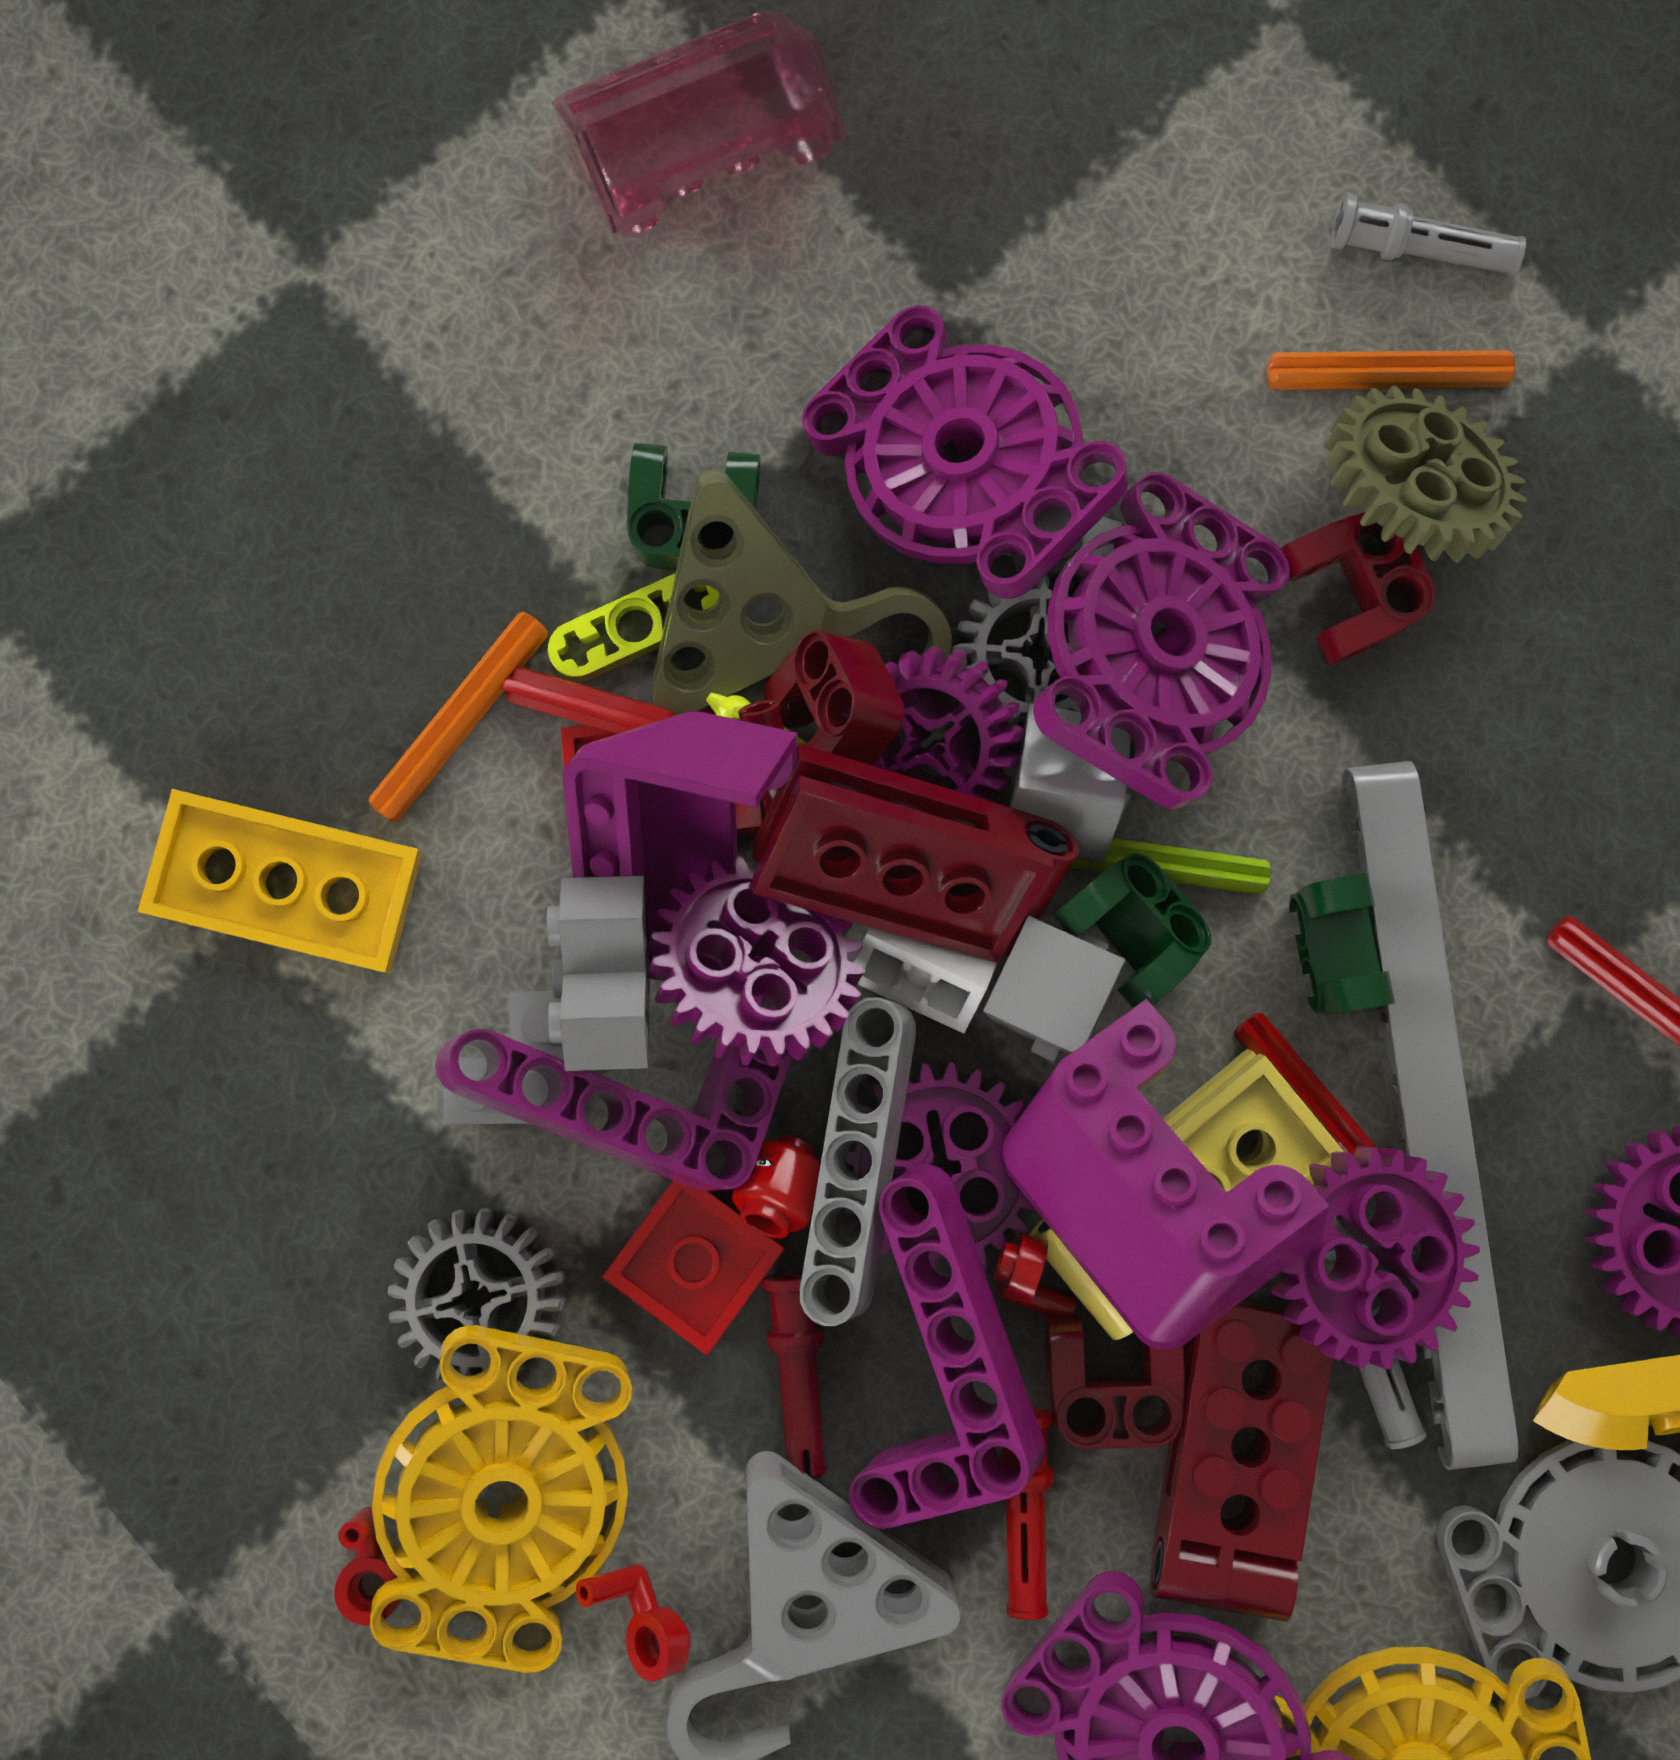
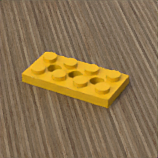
[138,789,423,974]

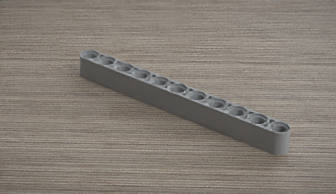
[1341,761,1519,1470]

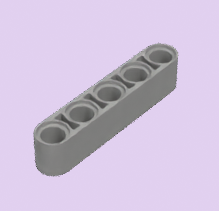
[800,997,916,1326]

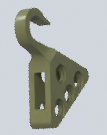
[652,470,952,715]

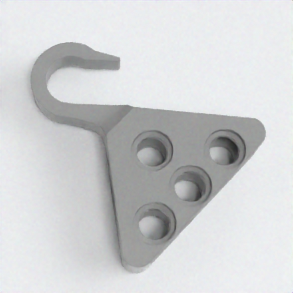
[667,1451,960,1760]

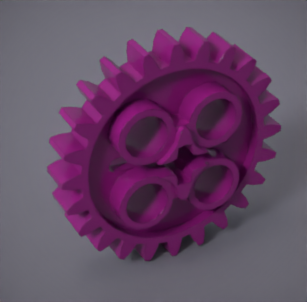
[646,857,865,1067]
[843,1063,1036,1271]
[1584,1126,1680,1337]
[1271,1146,1480,1370]

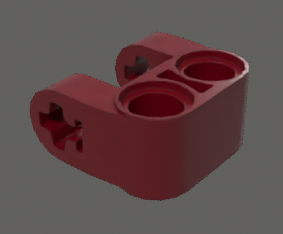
[1281,512,1436,667]
[764,630,904,766]
[1045,1316,1185,1449]

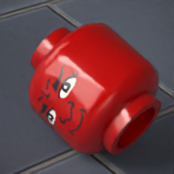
[732,1136,821,1238]

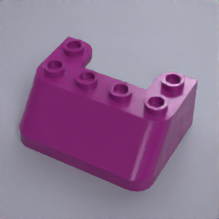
[562,711,797,1006]
[1003,999,1330,1350]

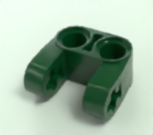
[627,443,761,571]
[1053,853,1211,1008]
[1289,873,1395,1015]

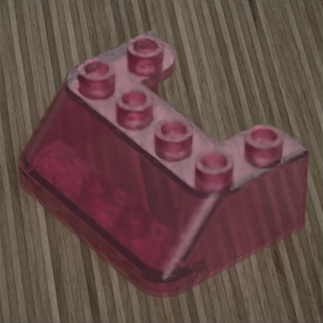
[552,10,847,235]

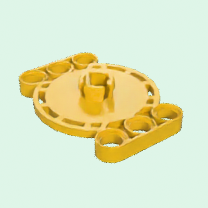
[370,1325,632,1673]
[1274,1647,1591,1760]

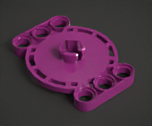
[801,305,1129,599]
[1033,472,1290,809]
[1001,1571,1354,1760]

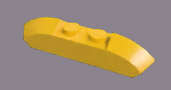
[1533,1355,1680,1450]

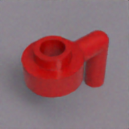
[993,1233,1077,1317]
[334,1507,402,1626]
[576,1565,690,1682]

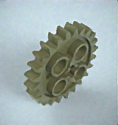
[1324,386,1527,563]

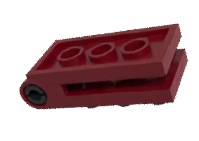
[752,743,1079,963]
[1150,1302,1333,1622]

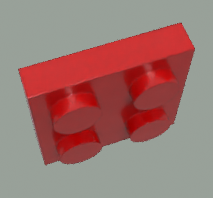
[602,1181,785,1355]

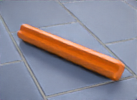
[1266,350,1515,390]
[368,611,548,822]

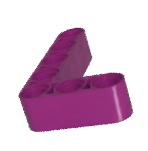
[435,1006,792,1191]
[849,1164,1045,1529]

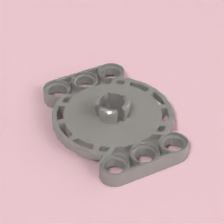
[1436,1440,1680,1701]

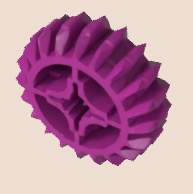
[873,647,1024,802]

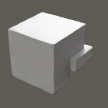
[995,703,1132,863]
[983,916,1128,1067]

